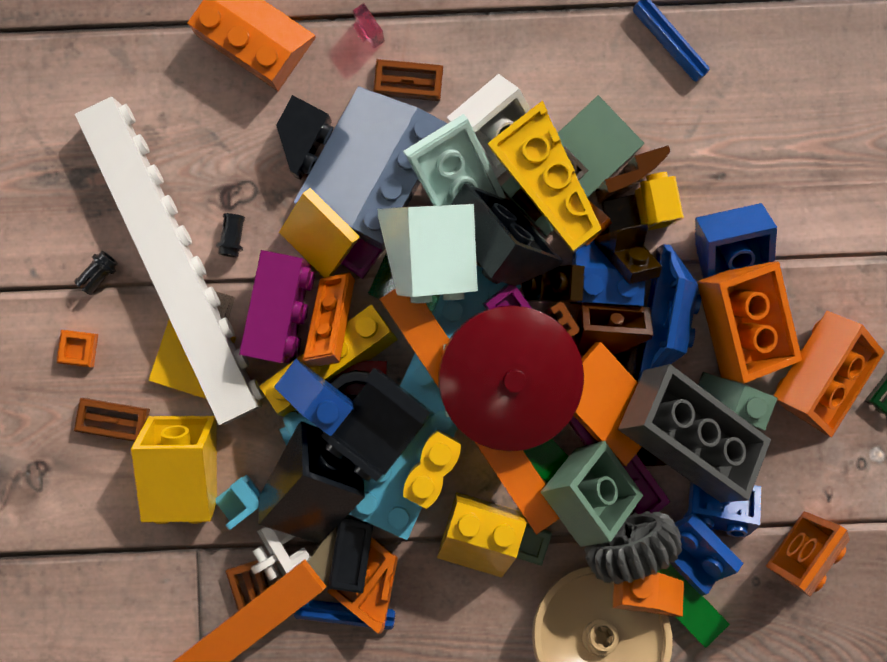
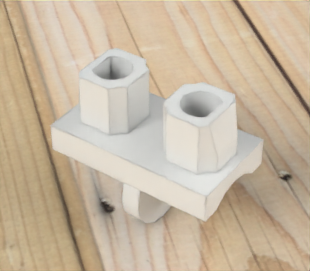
[251,527,310,581]

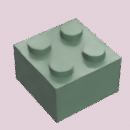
[541,441,643,547]

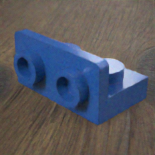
[683,481,761,537]
[670,513,743,596]

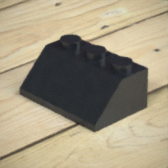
[450,183,563,286]

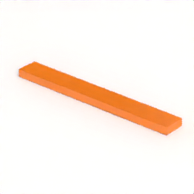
[379,289,560,535]

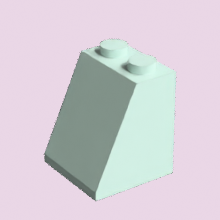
[377,204,478,303]

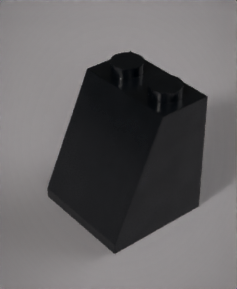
[259,421,365,544]

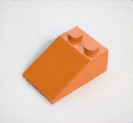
[766,511,850,597]

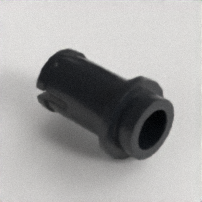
[216,213,245,257]
[74,251,118,295]

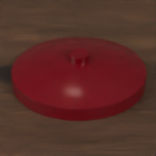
[438,305,584,451]

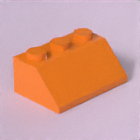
[187,0,316,91]
[697,261,802,384]
[774,310,885,438]

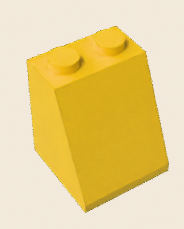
[131,416,217,524]
[437,492,527,578]

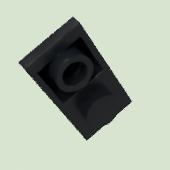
[276,95,333,180]

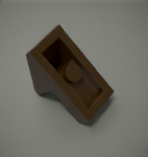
[595,223,662,284]

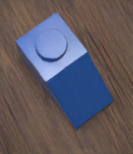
[274,359,353,436]

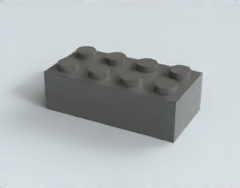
[618,364,771,502]

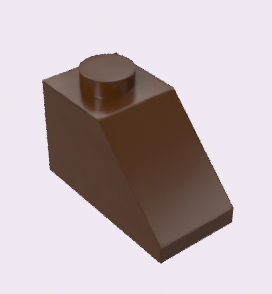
[575,303,653,356]

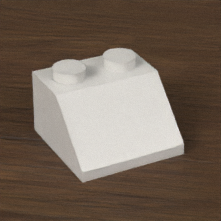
[447,74,531,178]

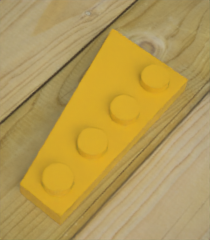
[487,100,602,253]

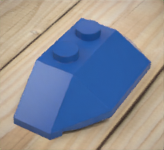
[634,244,701,380]

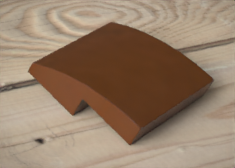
[595,145,670,204]

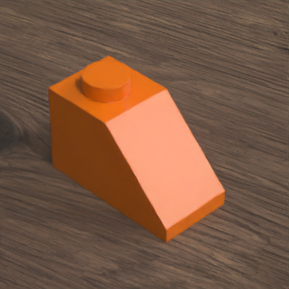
[612,572,684,617]

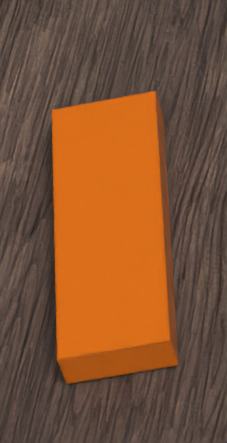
[303,272,355,368]

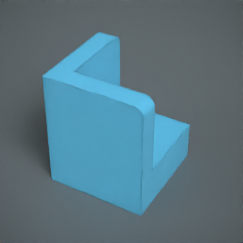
[216,475,261,530]

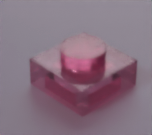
[352,3,385,48]

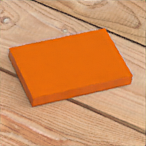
[573,342,642,466]

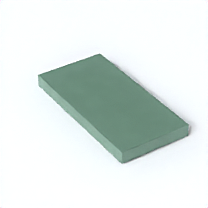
[501,95,645,237]

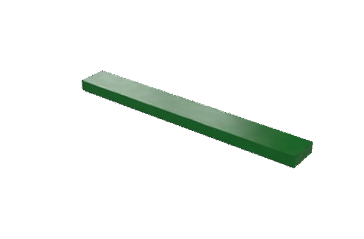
[523,439,730,648]

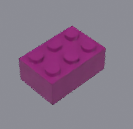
[239,250,315,363]

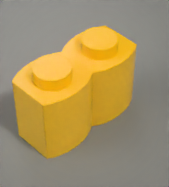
[634,172,684,231]
[403,430,461,509]

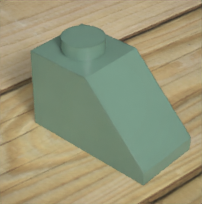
[698,372,778,430]

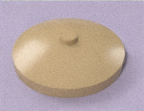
[532,567,673,662]

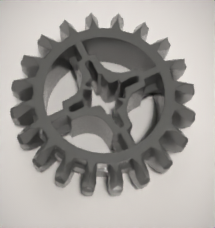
[584,511,682,584]

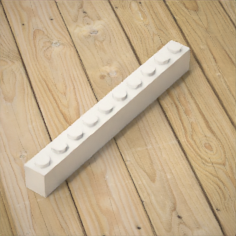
[75,97,264,425]

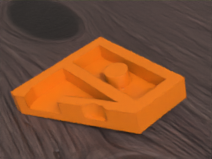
[327,537,398,634]

